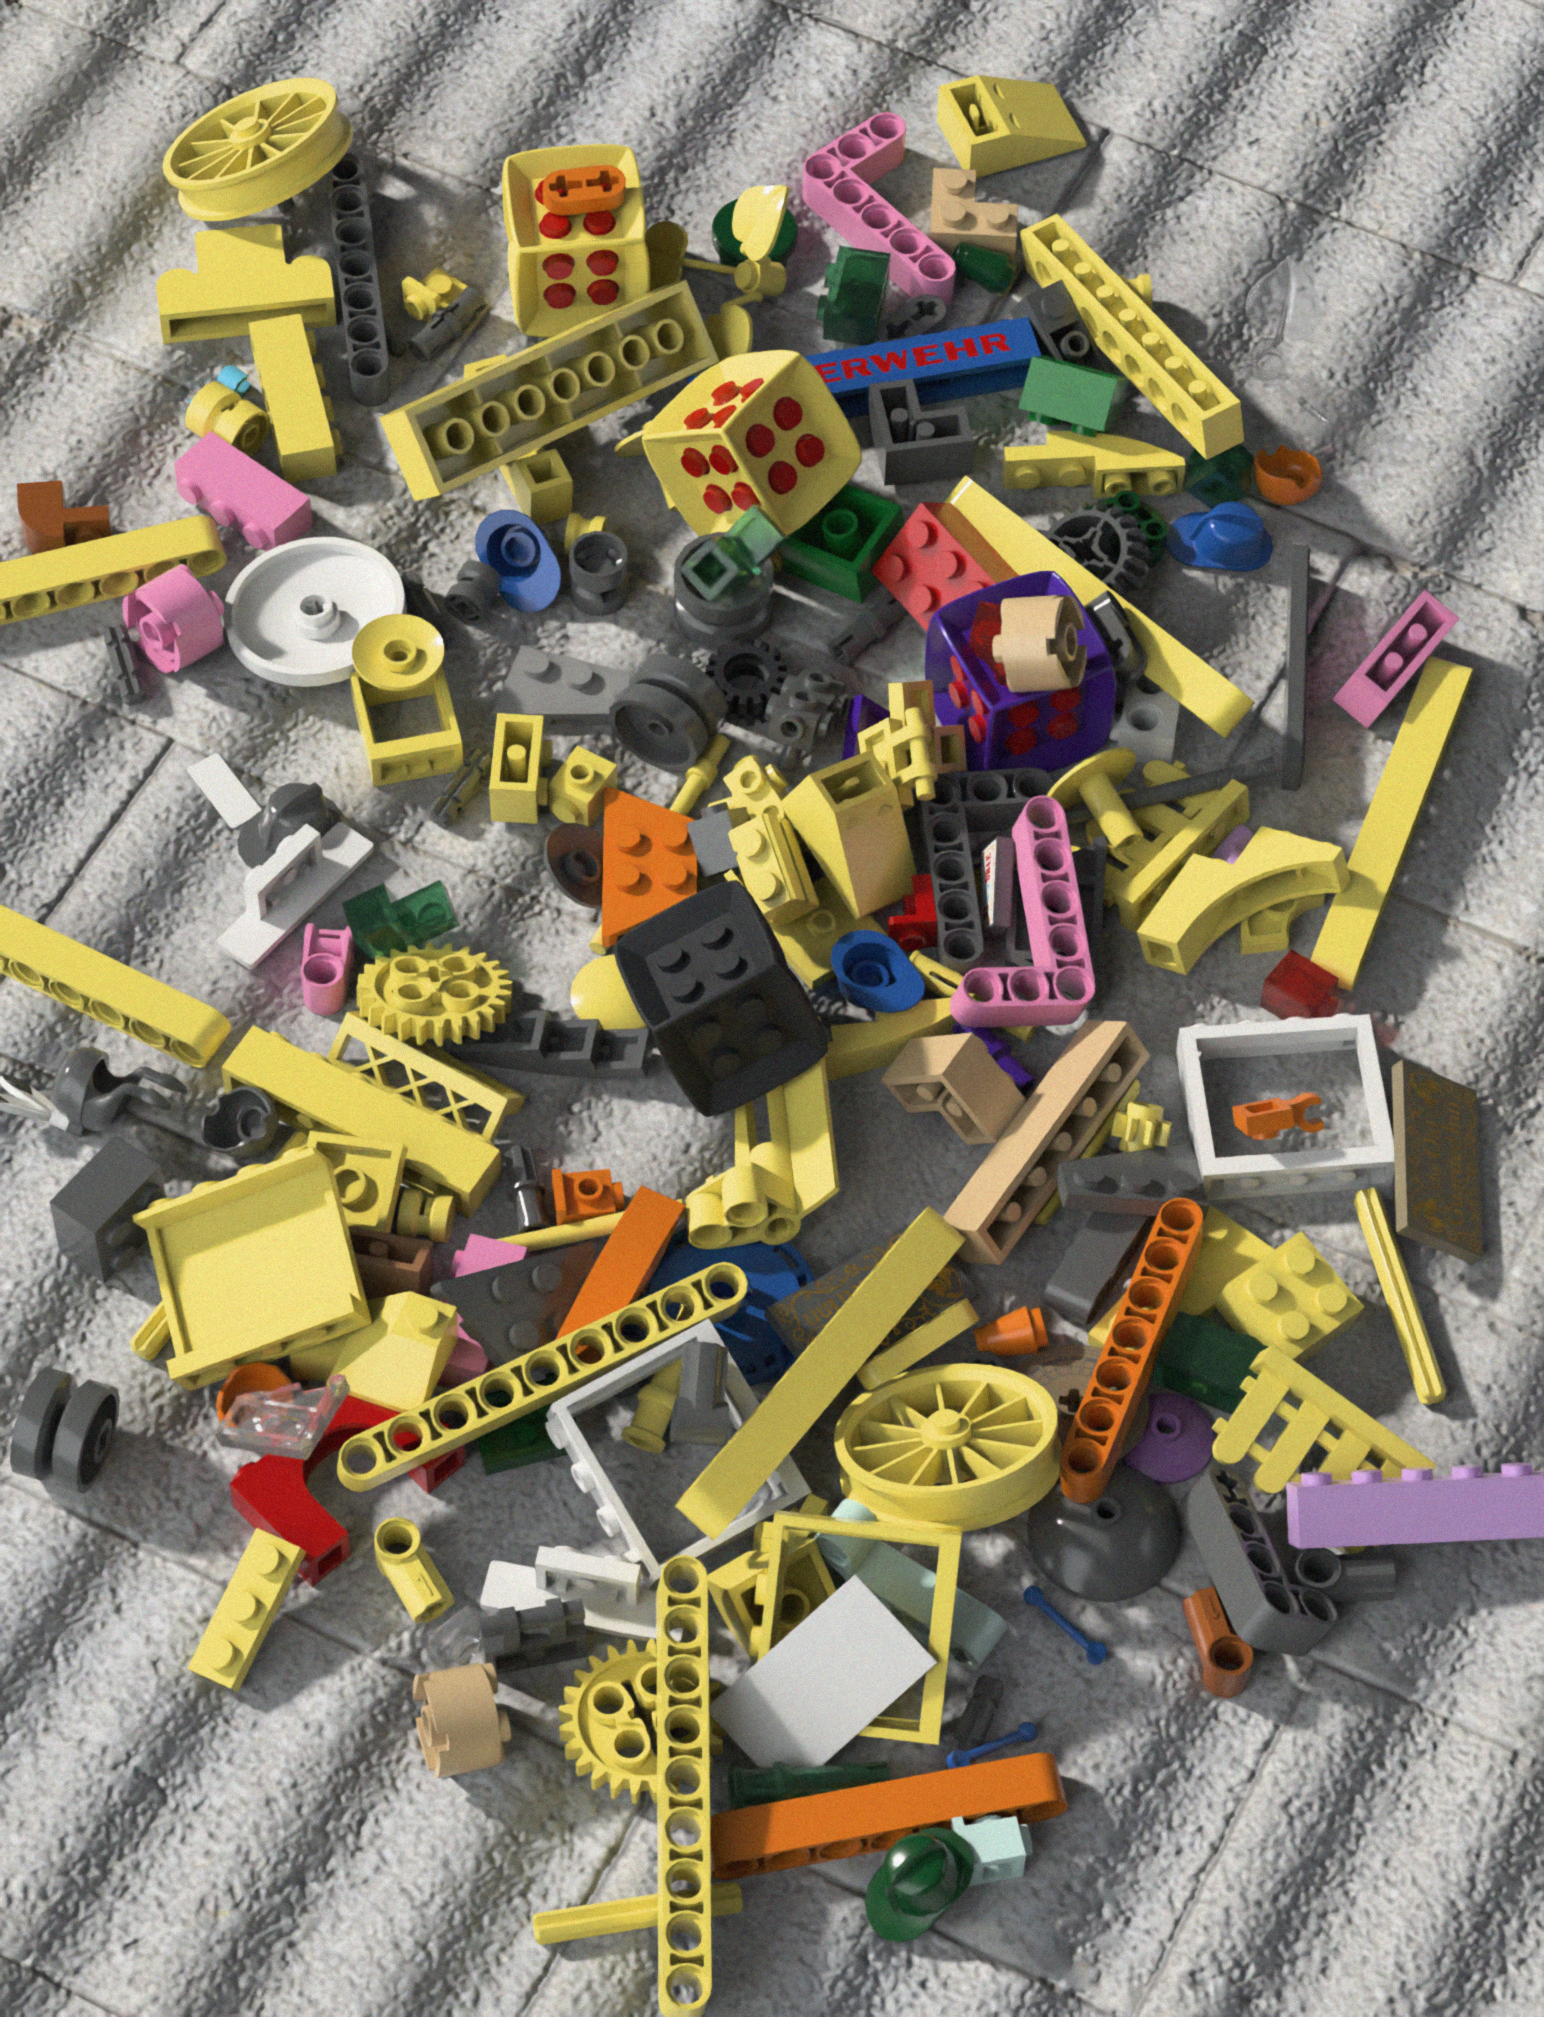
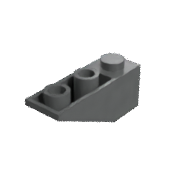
[1009,279,1111,374]

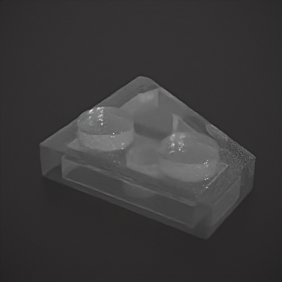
[215,1374,351,1460]

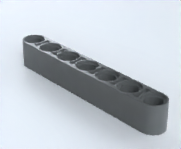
[326,153,392,407]

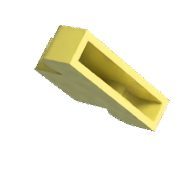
[156,224,337,344]

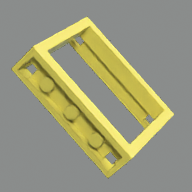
[749,1510,962,1745]

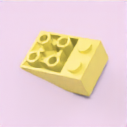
[937,75,1086,178]
[779,750,917,920]

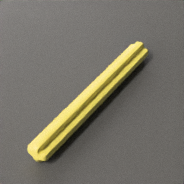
[1354,1187,1447,1405]

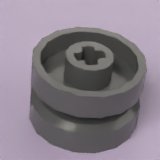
[674,532,774,650]
[608,654,728,771]
[10,1367,120,1494]

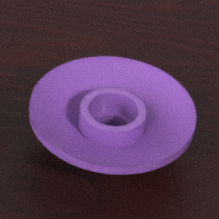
[1120,1393,1215,1484]

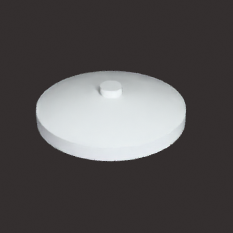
[223,537,407,687]

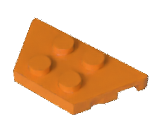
[602,787,698,947]

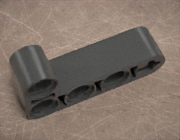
[1180,1464,1339,1657]

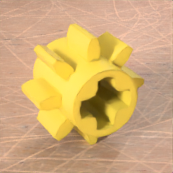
[1111,1100,1172,1152]

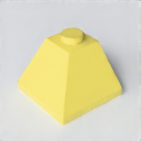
[326,1291,459,1413]
[707,1538,837,1664]

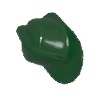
[865,1827,974,1943]

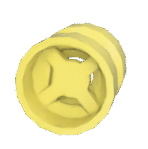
[397,1188,456,1244]

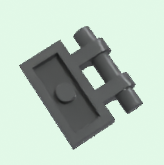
[479,1597,588,1675]

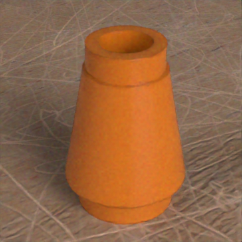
[973,1306,1049,1356]

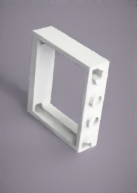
[1176,1013,1395,1200]
[545,1318,812,1590]

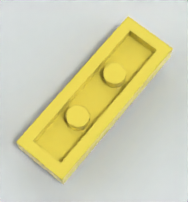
[188,1528,306,1693]

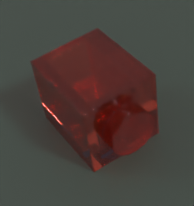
[1260,949,1339,1020]

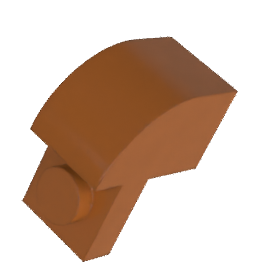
[17,480,113,554]

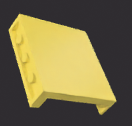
[132,1147,372,1391]

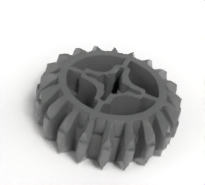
[1037,500,1150,603]

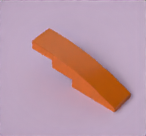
[555,1186,686,1364]

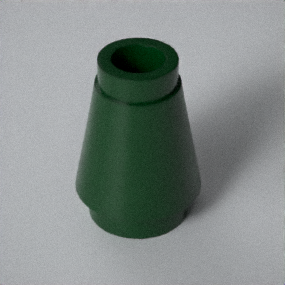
[951,241,1017,294]

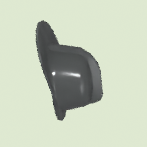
[237,782,341,869]

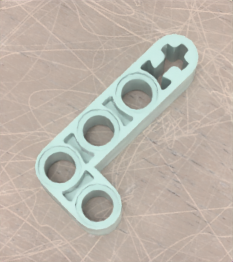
[814,1499,1007,1671]

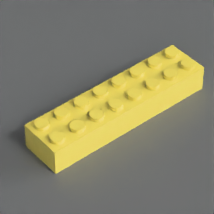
[379,279,719,501]

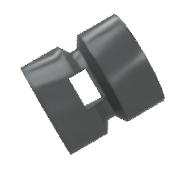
[569,531,628,616]

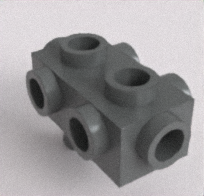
[765,669,850,772]

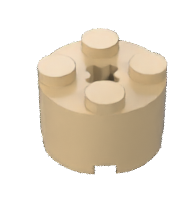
[992,595,1087,693]
[413,1663,511,1779]

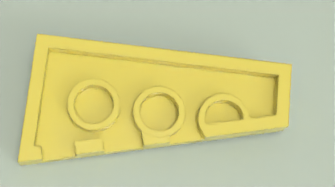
[1087,1204,1275,1350]

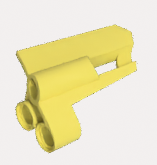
[685,1017,840,1250]

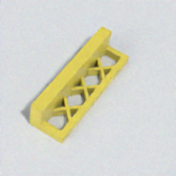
[327,1010,526,1143]

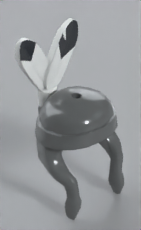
[0,1047,187,1138]

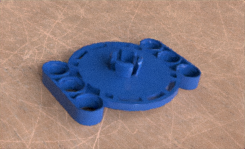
[621,1227,827,1387]

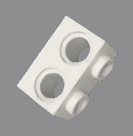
[1109,674,1180,765]

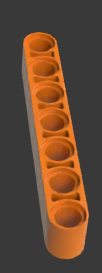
[1060,1198,1203,1504]
[710,1752,1068,1880]

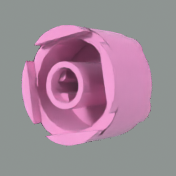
[122,564,225,674]

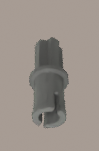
[505,1144,549,1234]

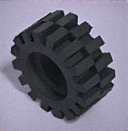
[705,638,788,726]

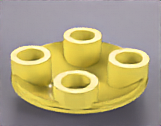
[571,955,648,1030]

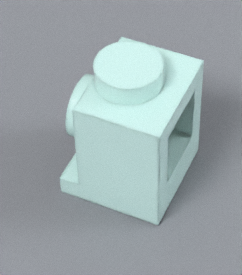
[951,1815,1033,1887]

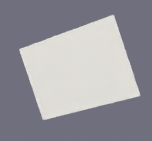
[709,1574,937,1797]

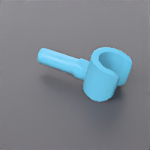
[189,365,251,404]

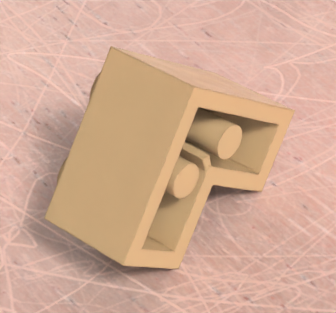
[929,168,1018,262]
[881,1033,1027,1145]

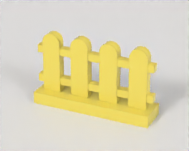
[1071,760,1250,933]
[1211,1345,1437,1554]

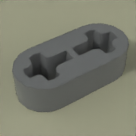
[876,294,947,342]

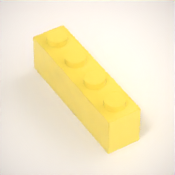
[249,314,343,483]

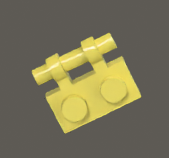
[857,707,938,812]

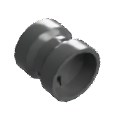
[444,560,503,624]

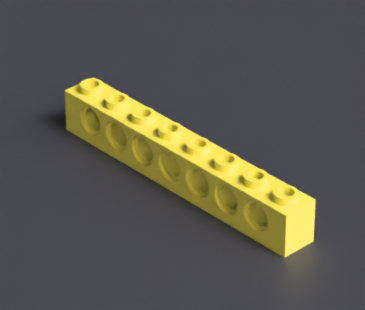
[1020,214,1244,460]

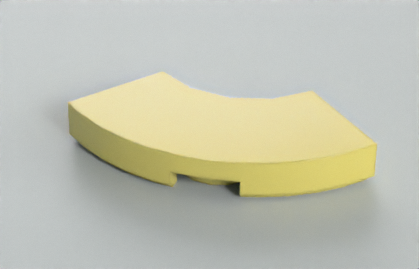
[1240,894,1325,955]

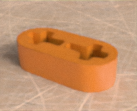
[543,165,626,215]

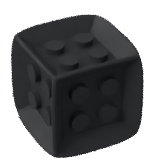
[614,880,828,1117]

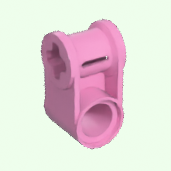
[301,923,356,1015]

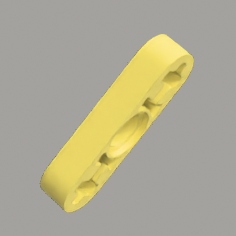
[855,1298,980,1391]

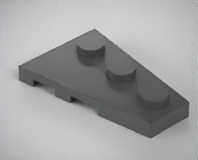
[1055,1143,1210,1220]

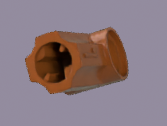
[1182,1586,1253,1698]

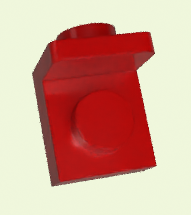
[888,874,937,951]

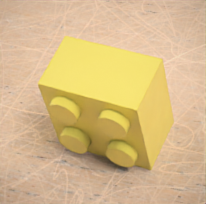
[1214,1231,1364,1365]

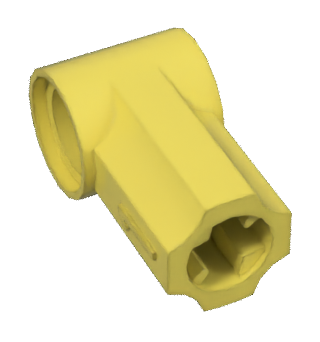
[374,1517,454,1624]

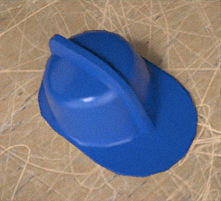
[1166,502,1273,572]
[475,509,561,613]
[830,930,925,1013]

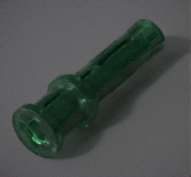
[727,1761,890,1810]

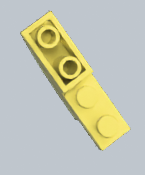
[1002,431,1186,498]

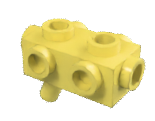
[708,755,809,854]

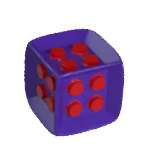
[925,571,1117,773]

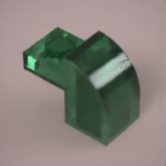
[679,505,789,603]
[341,880,460,960]

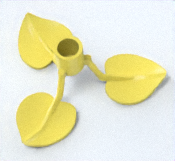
[645,185,790,368]

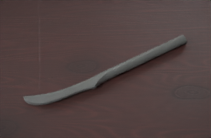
[971,757,1277,870]

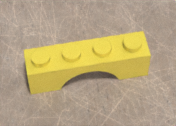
[464,354,573,525]

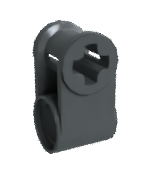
[1083,590,1148,683]

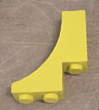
[1137,826,1351,975]

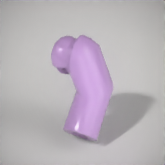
[1213,824,1254,864]

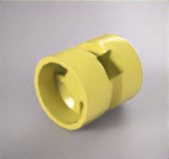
[185,381,270,457]

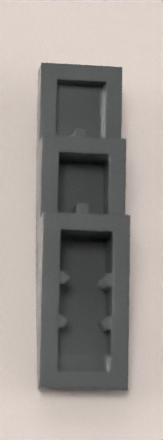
[449,1010,655,1079]

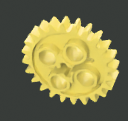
[357,942,512,1046]
[559,1639,727,1804]

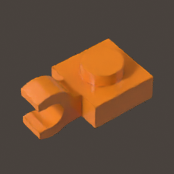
[1232,1092,1325,1140]

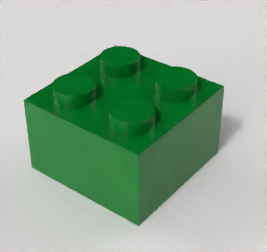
[1018,356,1130,438]
[778,484,905,604]

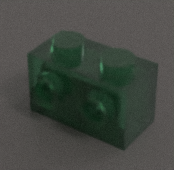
[816,246,891,346]
[1152,1311,1268,1415]

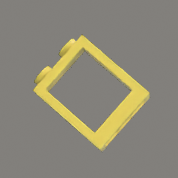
[350,666,464,787]

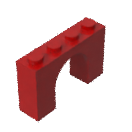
[229,1394,466,1587]

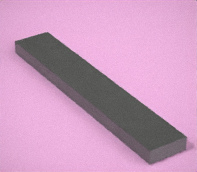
[1282,544,1310,791]

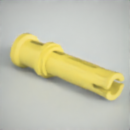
[621,1304,691,1453]

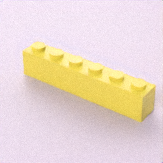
[221,1025,502,1218]

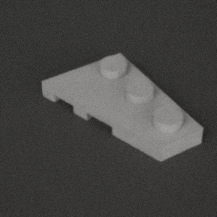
[492,645,632,726]

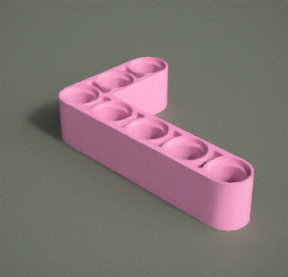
[802,112,956,307]
[950,795,1095,1028]

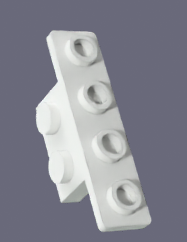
[217,822,374,970]
[480,1546,685,1644]

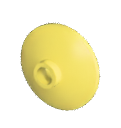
[352,614,444,691]

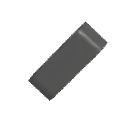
[1042,1212,1153,1326]

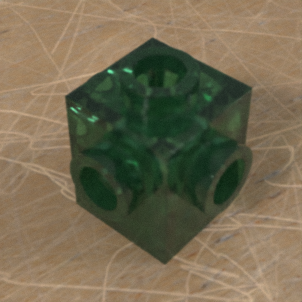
[1185,444,1254,510]

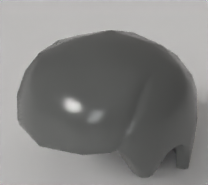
[201,1086,279,1160]

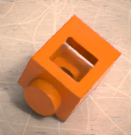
[552,1169,625,1226]

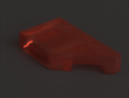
[969,601,1007,686]

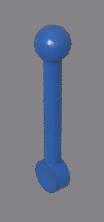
[1023,1585,1107,1665]
[946,1722,1038,1769]

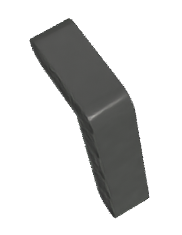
[918,767,1054,989]

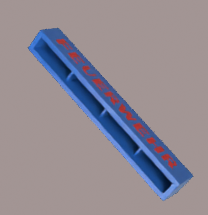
[687,317,1041,419]

